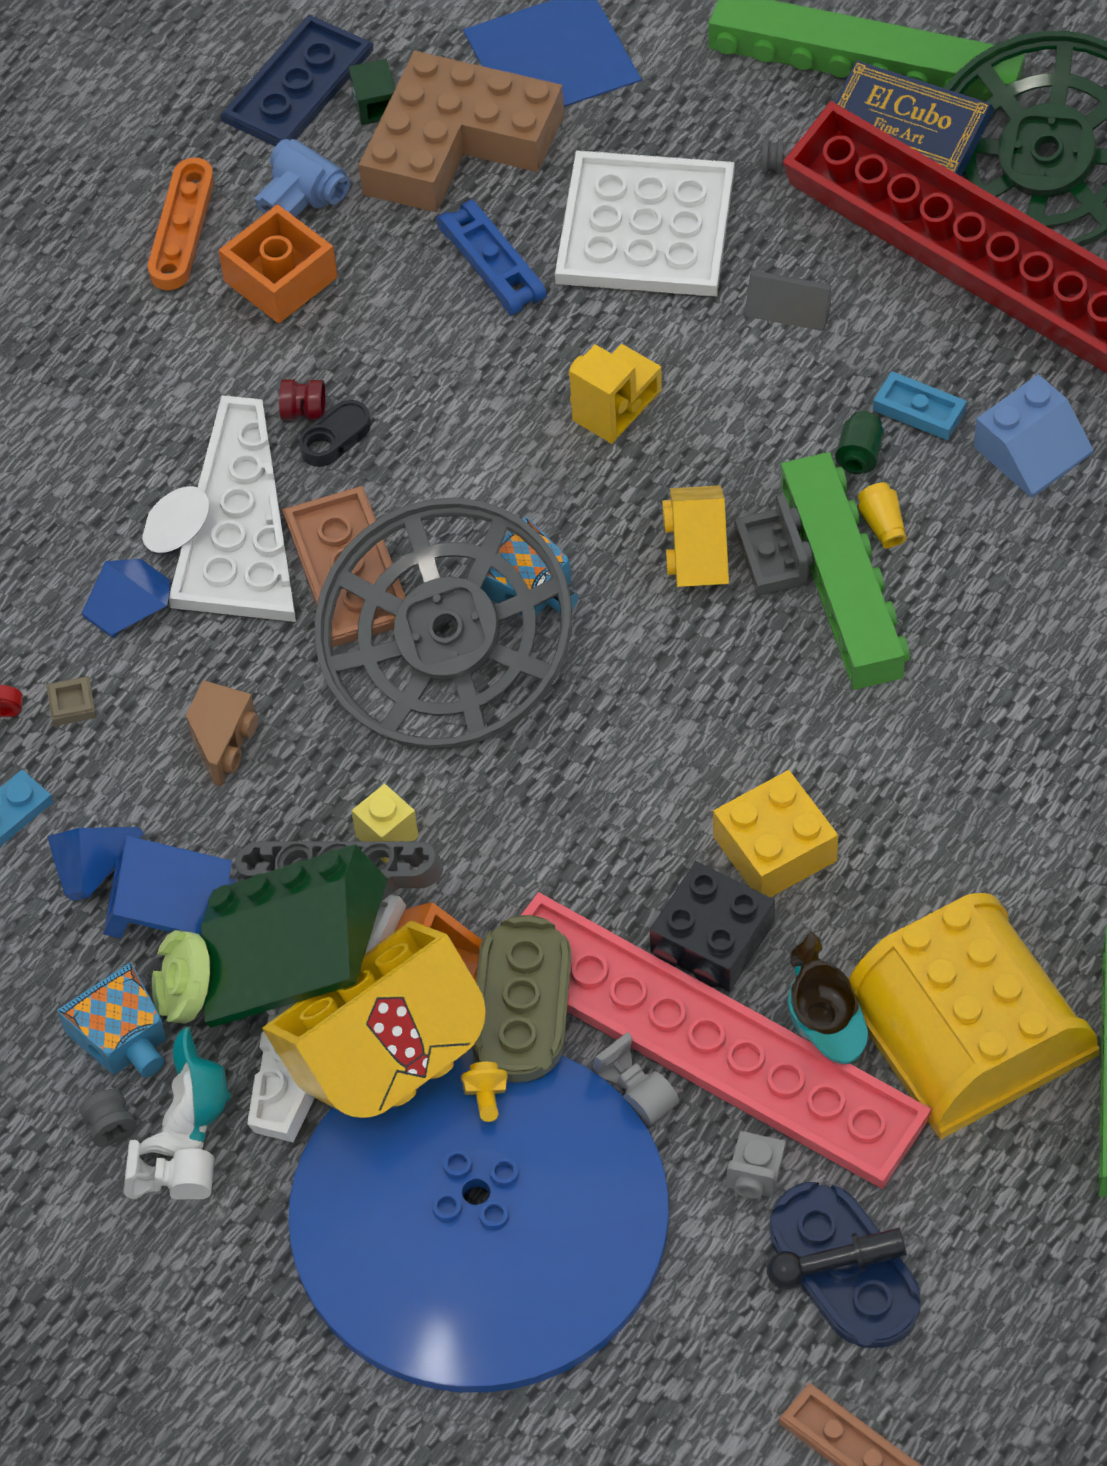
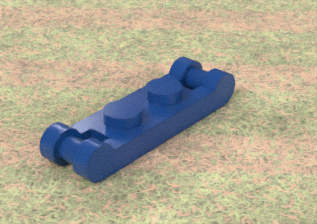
[436,199,547,316]

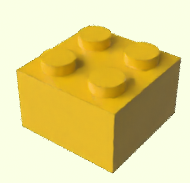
[713,770,838,897]

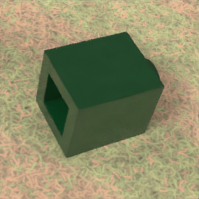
[349,59,395,125]

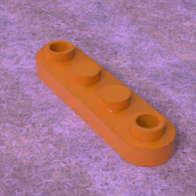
[148,158,214,290]

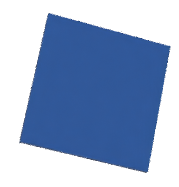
[463,0,642,107]

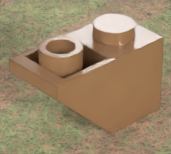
[186,680,259,786]

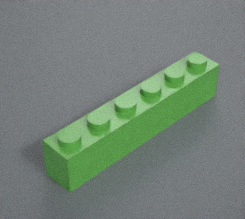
[780,452,910,690]

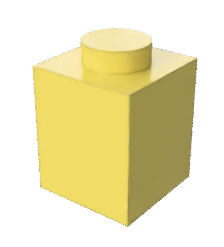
[351,784,419,864]

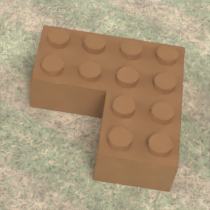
[359,51,564,212]

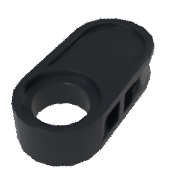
[299,400,371,467]

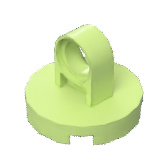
[152,930,210,1024]

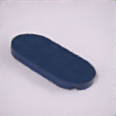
[770,1182,920,1348]

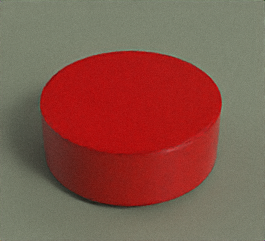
[0,685,23,717]

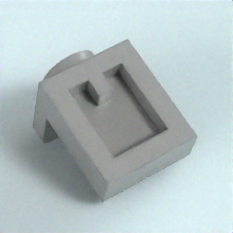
[727,1131,786,1199]

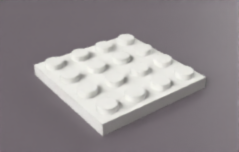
[555,151,735,297]

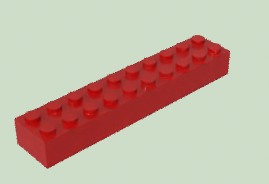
[783,101,1107,373]

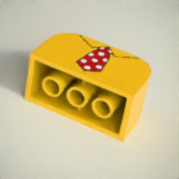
[262,921,485,1118]

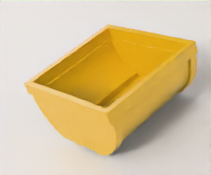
[849,893,1100,1140]

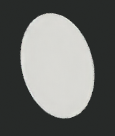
[142,486,209,553]

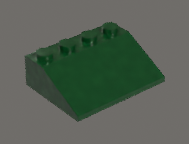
[201,844,388,1028]

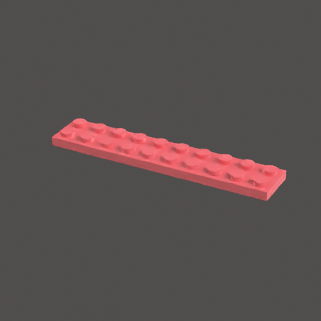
[521,892,932,1190]

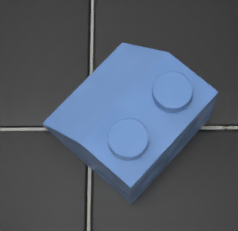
[974,374,1094,498]

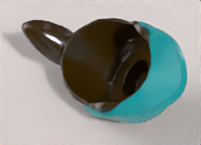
[787,932,868,1064]

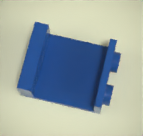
[103,836,236,939]

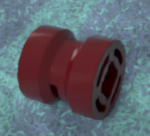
[279,379,326,421]

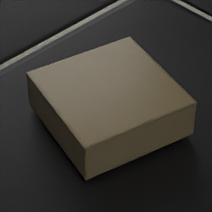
[46,676,96,726]

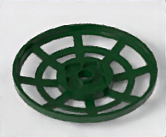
[944,31,1107,247]

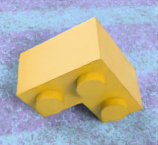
[569,343,662,444]
[662,485,729,587]

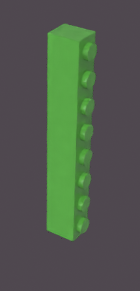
[709,0,1026,108]

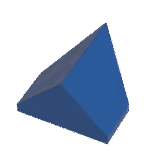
[82,559,172,638]
[47,827,144,901]

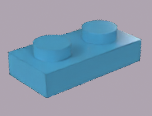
[873,371,967,441]
[0,770,53,847]

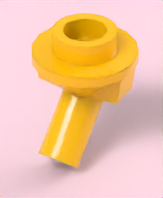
[461,1062,508,1122]

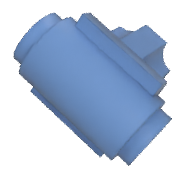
[254,139,350,217]

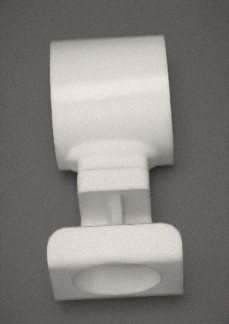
[124,1140,215,1199]

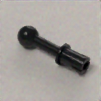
[767,1227,907,1290]

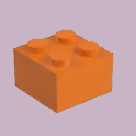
[218,204,338,324]

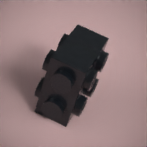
[649,861,775,992]

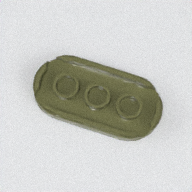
[472,915,571,1083]

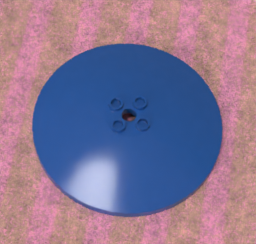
[288,1047,669,1393]

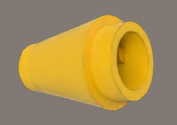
[857,482,907,549]

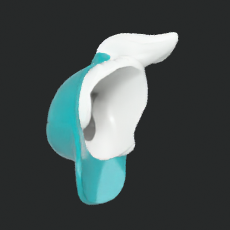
[140,1027,231,1157]

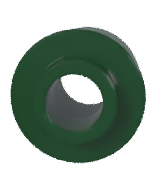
[835,411,884,474]

